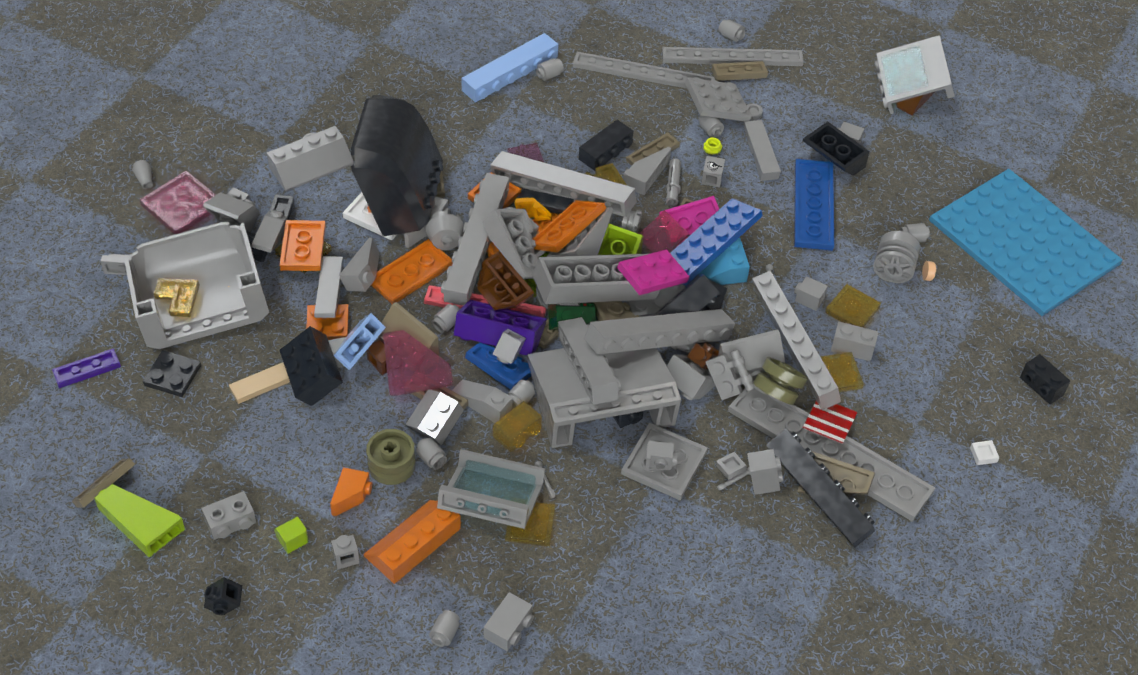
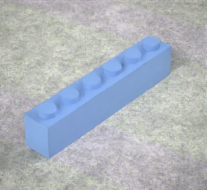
[461,33,558,102]

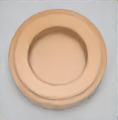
[922,261,936,281]

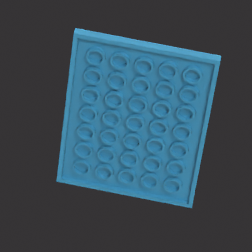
[929,169,1123,316]

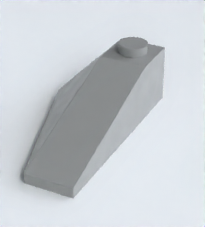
[547,206,613,257]
[483,209,538,279]

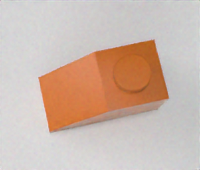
[330,467,373,516]

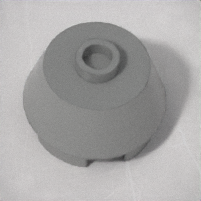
[425,211,464,250]

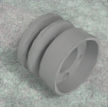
[873,231,921,283]

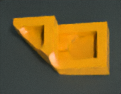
[514,198,552,221]

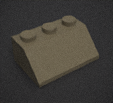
[378,302,439,374]

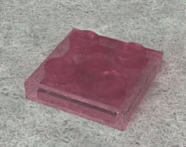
[639,210,690,253]

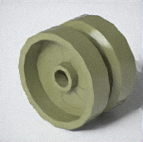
[753,357,808,405]
[366,429,415,485]

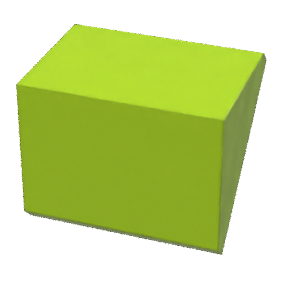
[598,223,643,255]

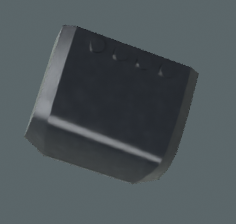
[351,95,443,237]

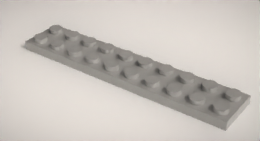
[728,380,935,522]

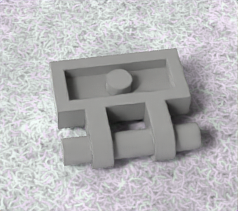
[706,349,754,400]

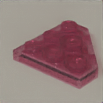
[383,330,453,396]

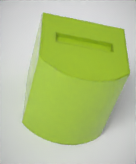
[274,516,308,554]

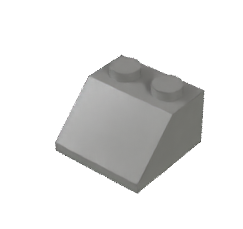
[203,192,260,232]
[667,355,716,400]
[406,389,464,445]

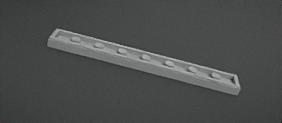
[662,47,804,66]
[573,52,715,88]

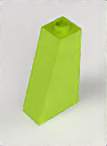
[94,484,185,557]

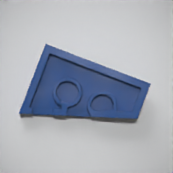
[465,342,532,390]

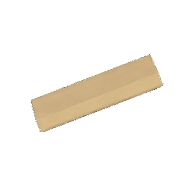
[229,362,290,404]

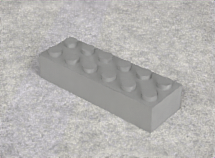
[533,254,660,304]

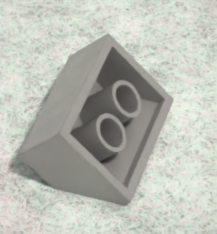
[718,329,785,381]

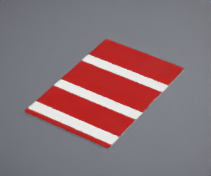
[803,401,857,444]

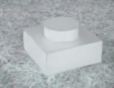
[970,440,999,465]

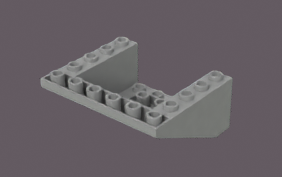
[527,348,681,448]

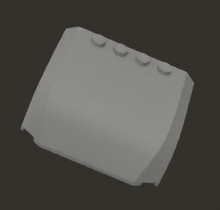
[124,222,269,349]

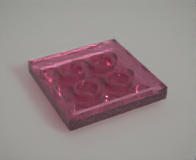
[140,171,215,235]

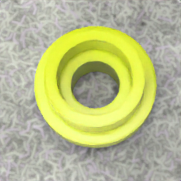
[703,137,722,155]

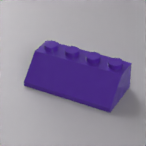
[454,300,547,355]

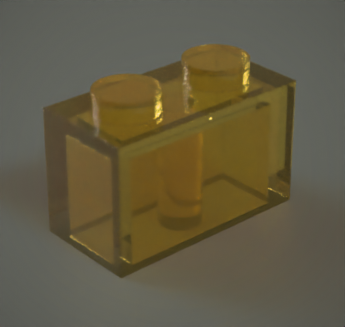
[493,401,542,452]

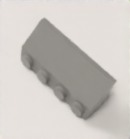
[267,126,354,192]

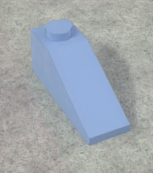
[333,313,386,370]

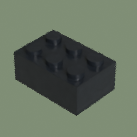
[279,326,343,406]

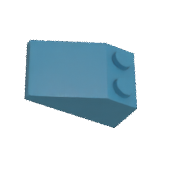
[699,238,750,285]

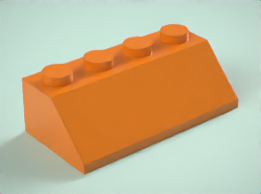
[364,500,461,584]

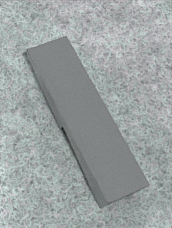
[744,120,781,181]
[314,256,343,318]

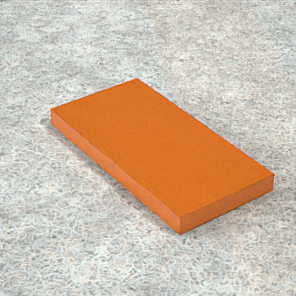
[532,200,606,253]
[371,239,453,304]

